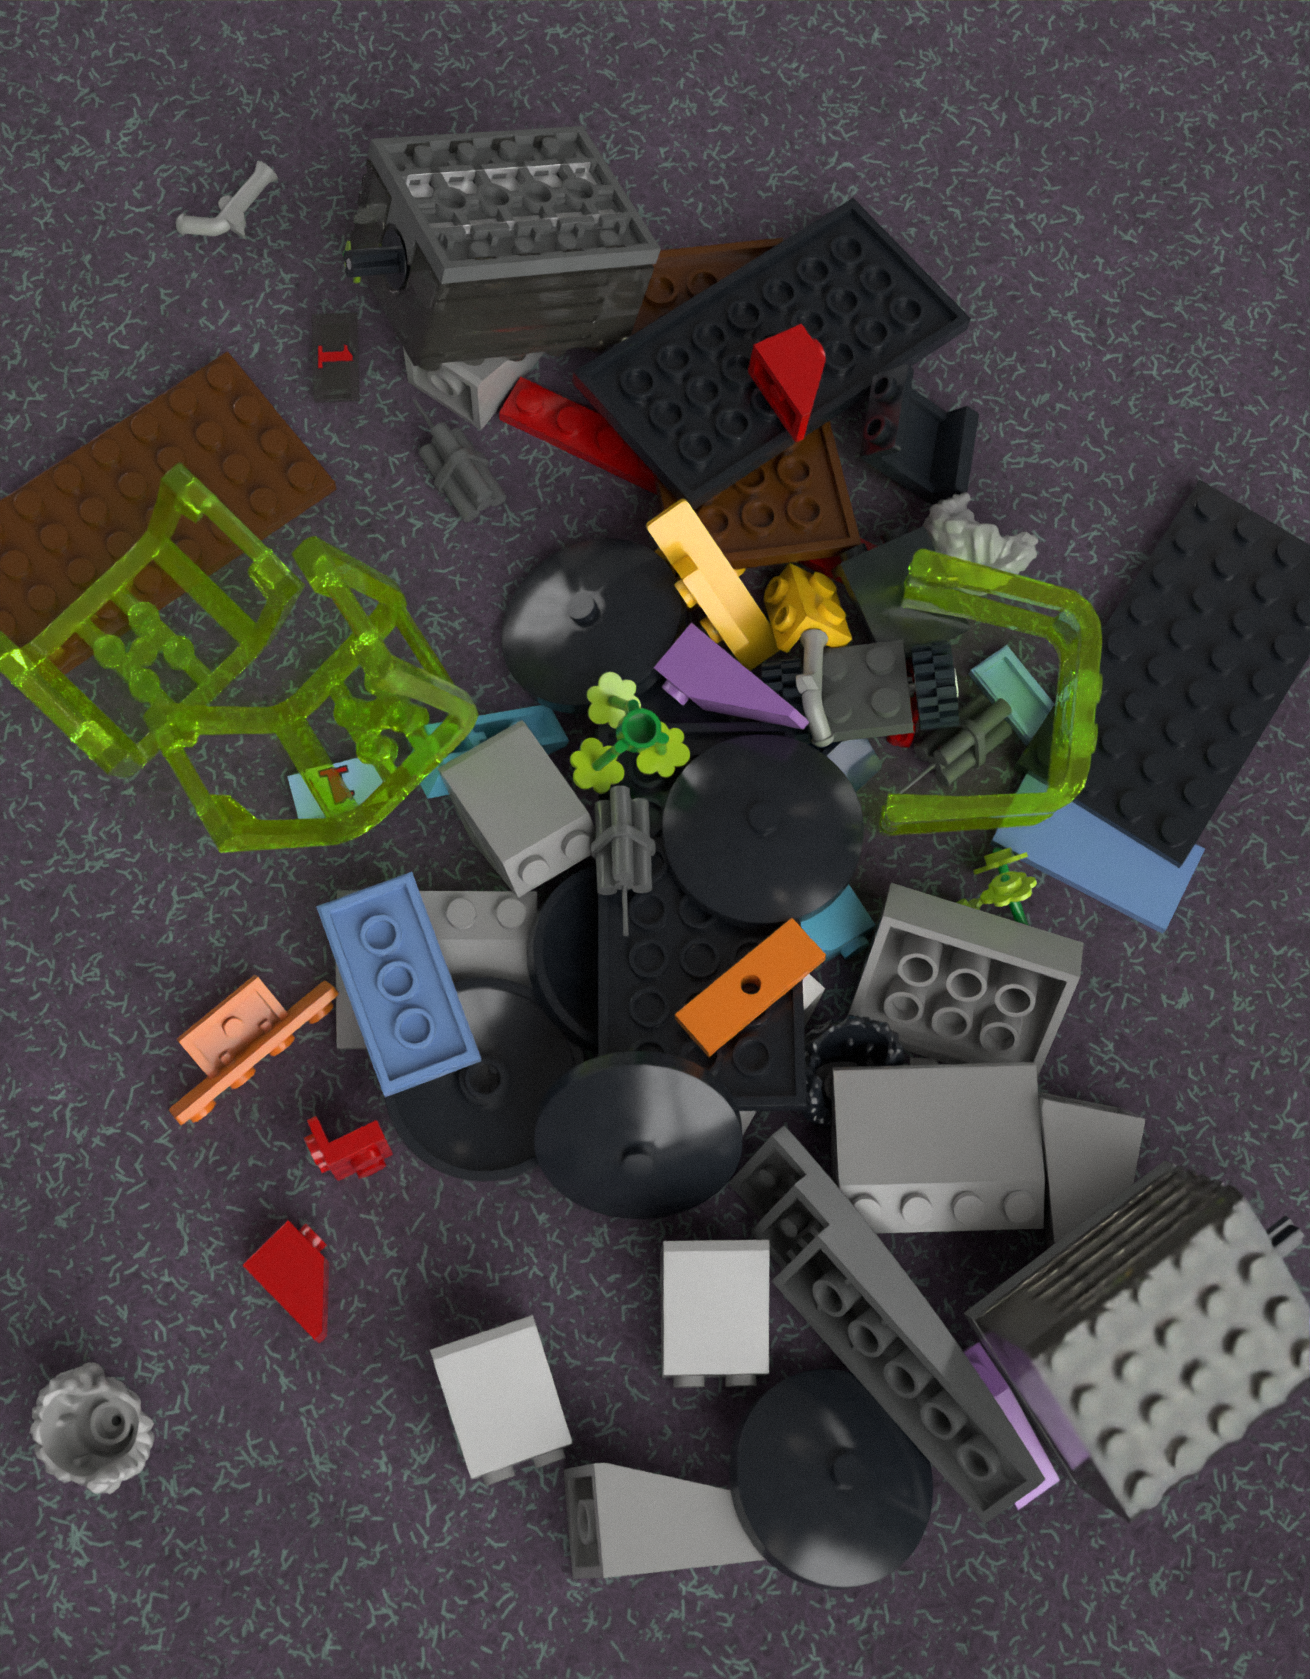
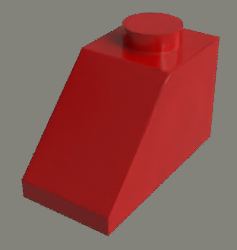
[748,324,826,443]
[242,1220,329,1343]

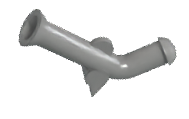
[176,161,278,240]
[796,629,834,747]

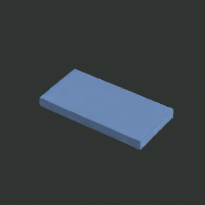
[990,774,1205,934]
[316,872,482,1097]

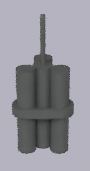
[412,399,507,522]
[897,694,1012,795]
[591,786,656,936]

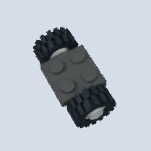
[762,639,959,744]

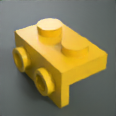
[763,563,852,653]

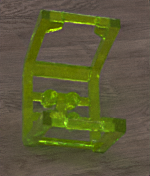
[0,462,305,779]
[143,536,478,853]
[878,549,1103,837]

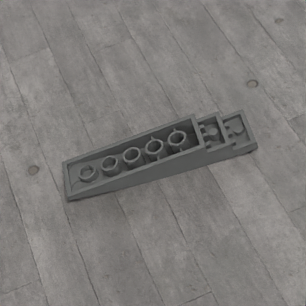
[729,1125,1045,1524]

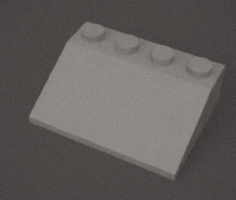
[846,883,1083,1078]
[336,890,538,1049]
[831,1062,1045,1233]

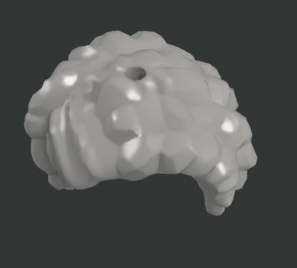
[923,492,1038,596]
[29,1362,155,1494]

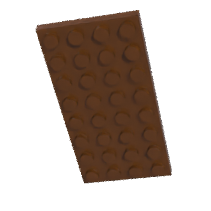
[610,238,861,577]
[0,351,337,700]

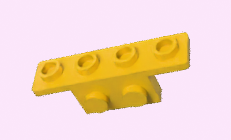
[646,499,779,671]

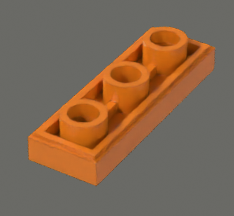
[675,918,826,1057]

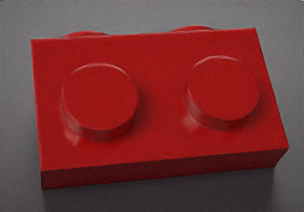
[304,1116,393,1181]

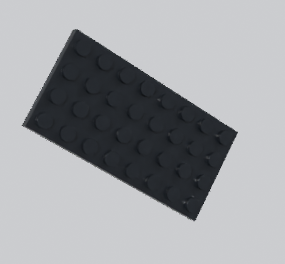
[572,198,971,510]
[1013,480,1310,868]
[598,722,807,1111]

